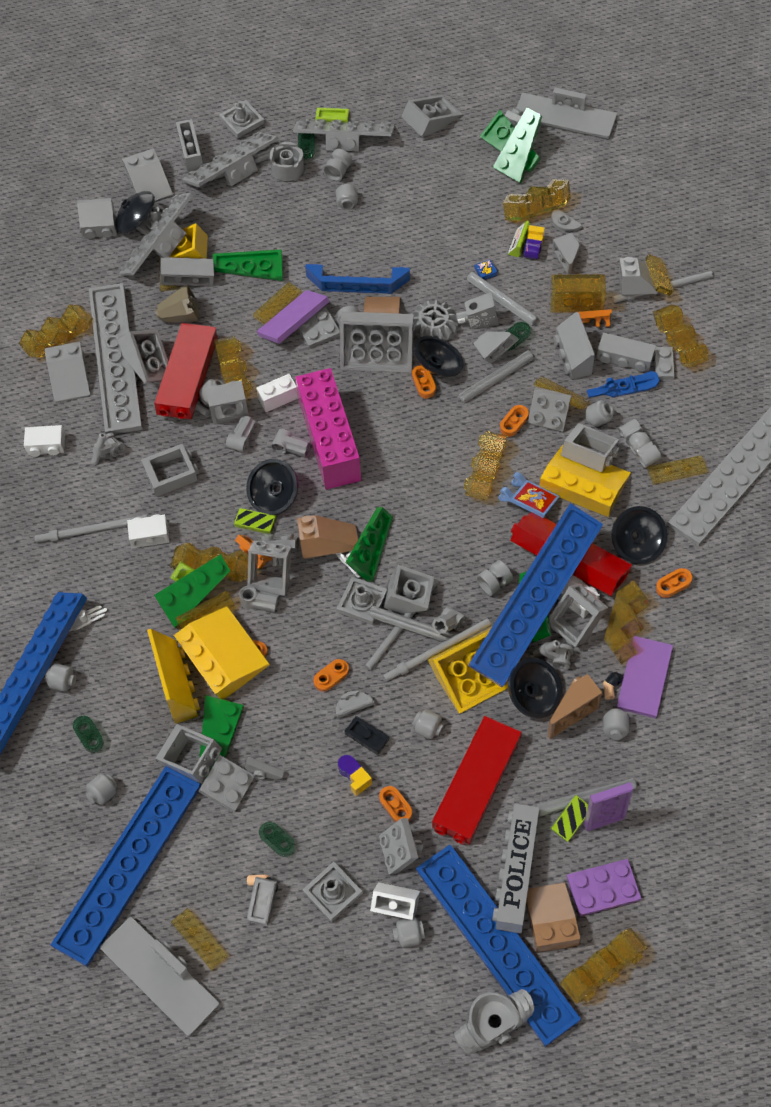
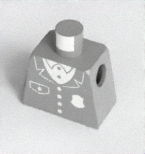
[456,292,499,329]

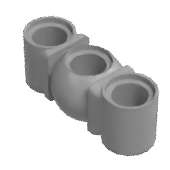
[618,419,662,468]

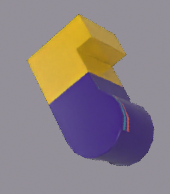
[524,225,545,260]
[338,755,372,796]

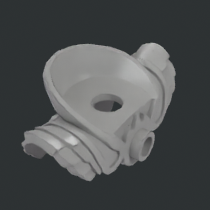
[454,989,534,1054]

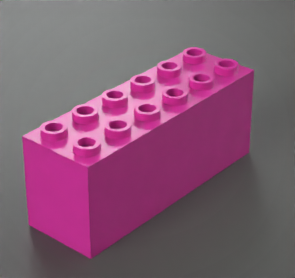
[295,368,361,490]

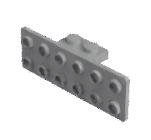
[516,88,617,139]
[293,119,394,152]
[182,132,278,187]
[119,193,193,276]
[100,917,219,1036]

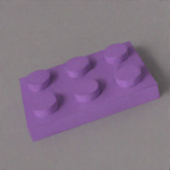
[566,859,641,917]

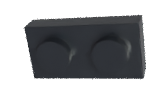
[344,716,389,755]

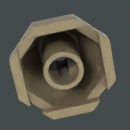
[155,285,200,323]

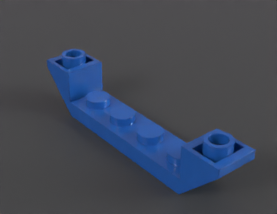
[305,264,410,294]

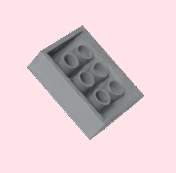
[340,311,414,373]

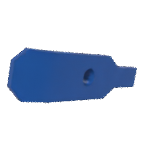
[587,371,660,398]

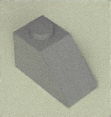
[552,233,581,274]
[473,332,519,363]

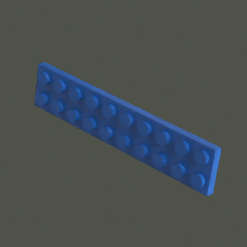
[468,503,603,687]
[0,592,87,755]
[50,766,201,968]
[416,845,581,1047]

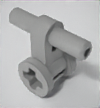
[91,433,125,465]
[533,640,574,670]

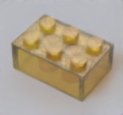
[549,274,606,313]

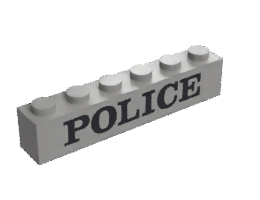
[492,804,539,933]

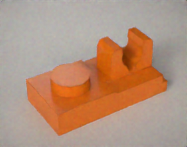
[579,309,612,328]
[235,534,272,569]

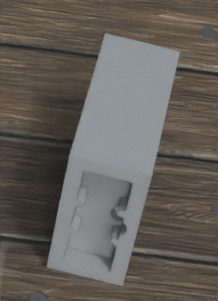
[561,423,620,472]
[141,444,199,497]
[247,541,291,596]
[549,583,608,647]
[155,724,222,783]

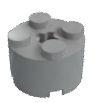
[270,142,304,181]

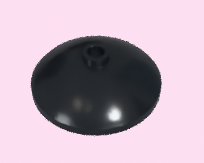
[116,191,155,234]
[413,336,464,377]
[246,459,299,515]
[611,506,668,564]
[508,658,562,719]

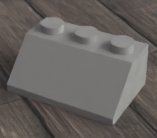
[553,312,595,380]

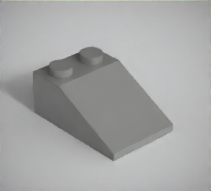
[401,95,463,137]
[122,148,173,202]
[118,330,168,383]
[45,342,91,403]

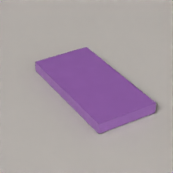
[256,290,330,344]
[616,636,673,718]
[584,782,633,831]

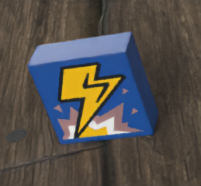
[474,259,497,280]

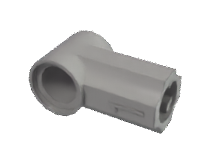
[226,416,256,453]
[271,429,311,457]
[239,586,279,612]
[432,606,465,635]

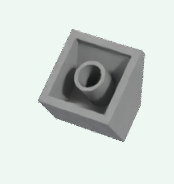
[77,198,117,239]
[619,257,657,295]
[205,381,249,424]
[384,565,434,614]

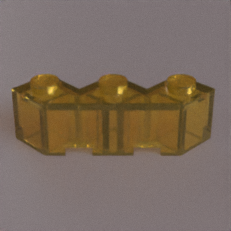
[503,179,571,222]
[19,304,93,358]
[653,304,709,368]
[214,336,252,397]
[463,431,508,501]
[170,542,248,582]
[604,580,650,664]
[560,928,648,1004]

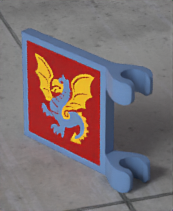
[498,472,560,518]

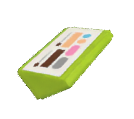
[508,221,530,257]

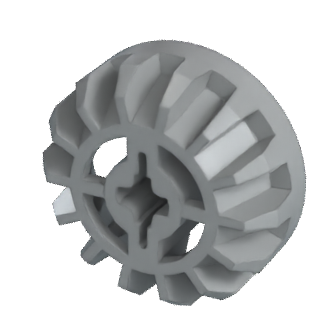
[411,300,458,342]

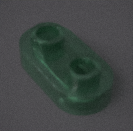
[298,133,315,159]
[505,322,530,350]
[73,715,104,753]
[259,822,295,857]

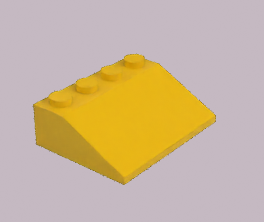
[540,445,631,517]
[174,606,270,700]
[428,626,521,714]
[147,629,200,724]

